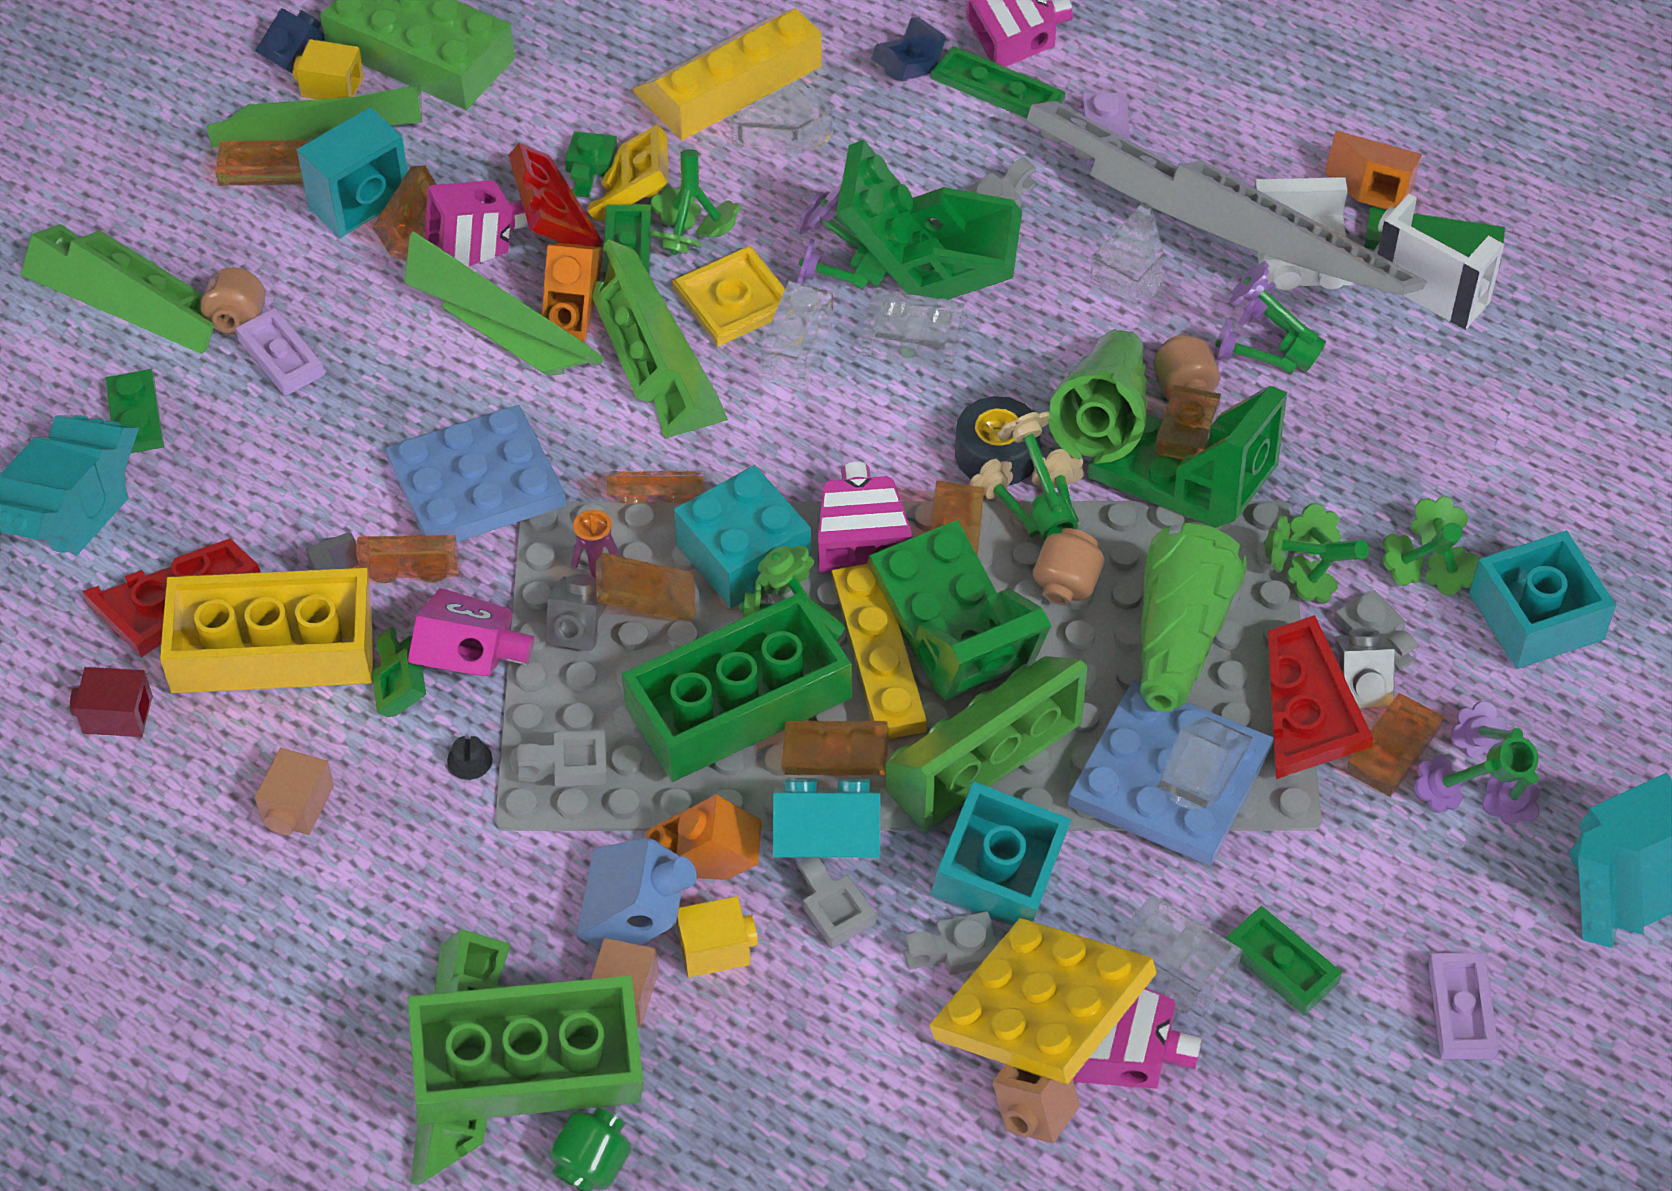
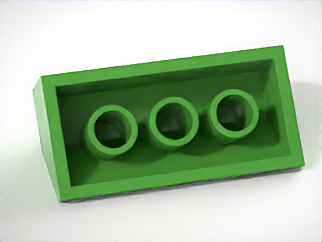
[885,656,1088,832]

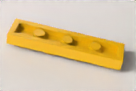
[832,564,927,742]

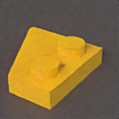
[587,124,669,221]

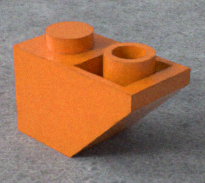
[1325,130,1422,209]
[542,243,603,341]
[645,795,762,880]

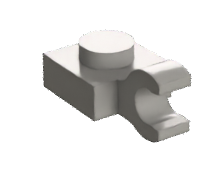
[964,158,1036,208]
[1334,590,1418,671]
[517,730,607,786]
[797,857,876,949]
[904,911,998,976]

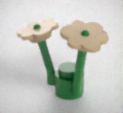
[968,412,1084,541]

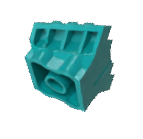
[0,415,139,556]
[1569,772,1672,949]

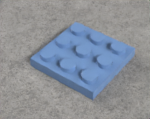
[385,405,567,551]
[1068,680,1273,866]

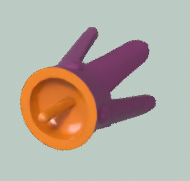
[571,509,622,581]

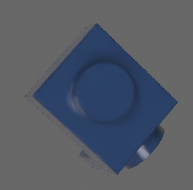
[255,7,325,73]
[871,17,946,81]

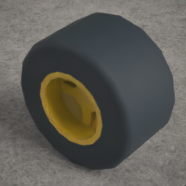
[955,396,1041,486]

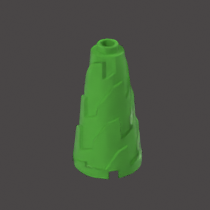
[1048,329,1148,463]
[1140,523,1247,712]

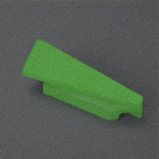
[207,86,422,147]
[21,224,215,354]
[404,231,605,376]
[592,240,728,438]
[410,929,510,1185]

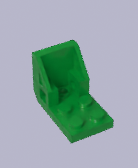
[836,139,1022,302]
[1088,385,1287,528]
[867,520,1052,701]

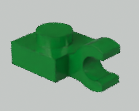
[565,131,617,198]
[372,627,426,717]

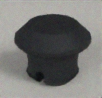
[447,735,493,780]

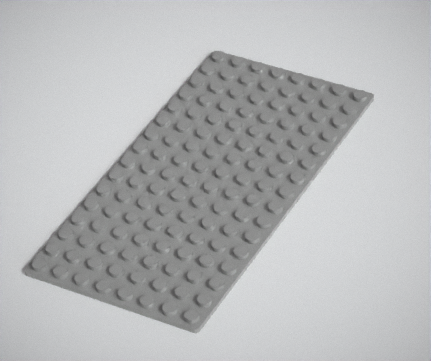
[495,501,1322,831]

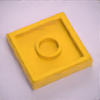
[672,245,797,347]

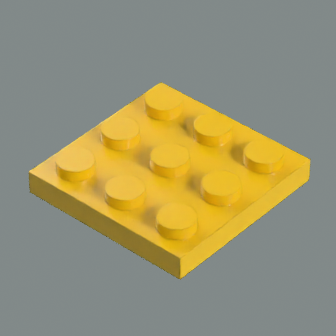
[929,918,1157,1085]

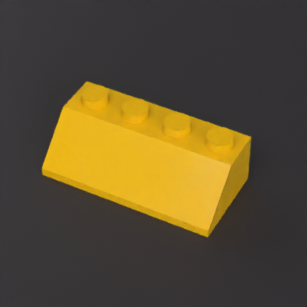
[632,8,822,141]
[160,568,374,693]

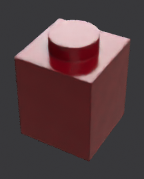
[70,667,153,737]

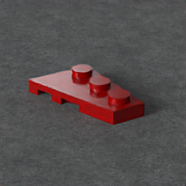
[508,143,604,247]
[82,538,261,658]
[1268,615,1373,779]

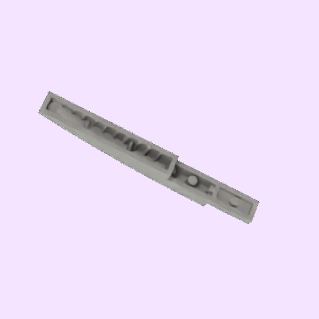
[1026,101,1426,295]

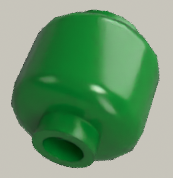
[549,1107,631,1191]

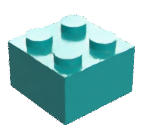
[297,107,412,238]
[673,465,812,609]
[1469,530,1616,669]
[773,778,880,858]
[930,781,1072,926]

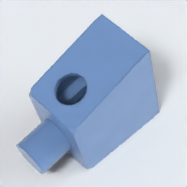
[576,838,697,950]

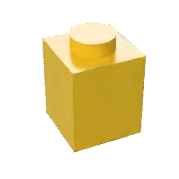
[293,40,364,100]
[677,896,758,978]

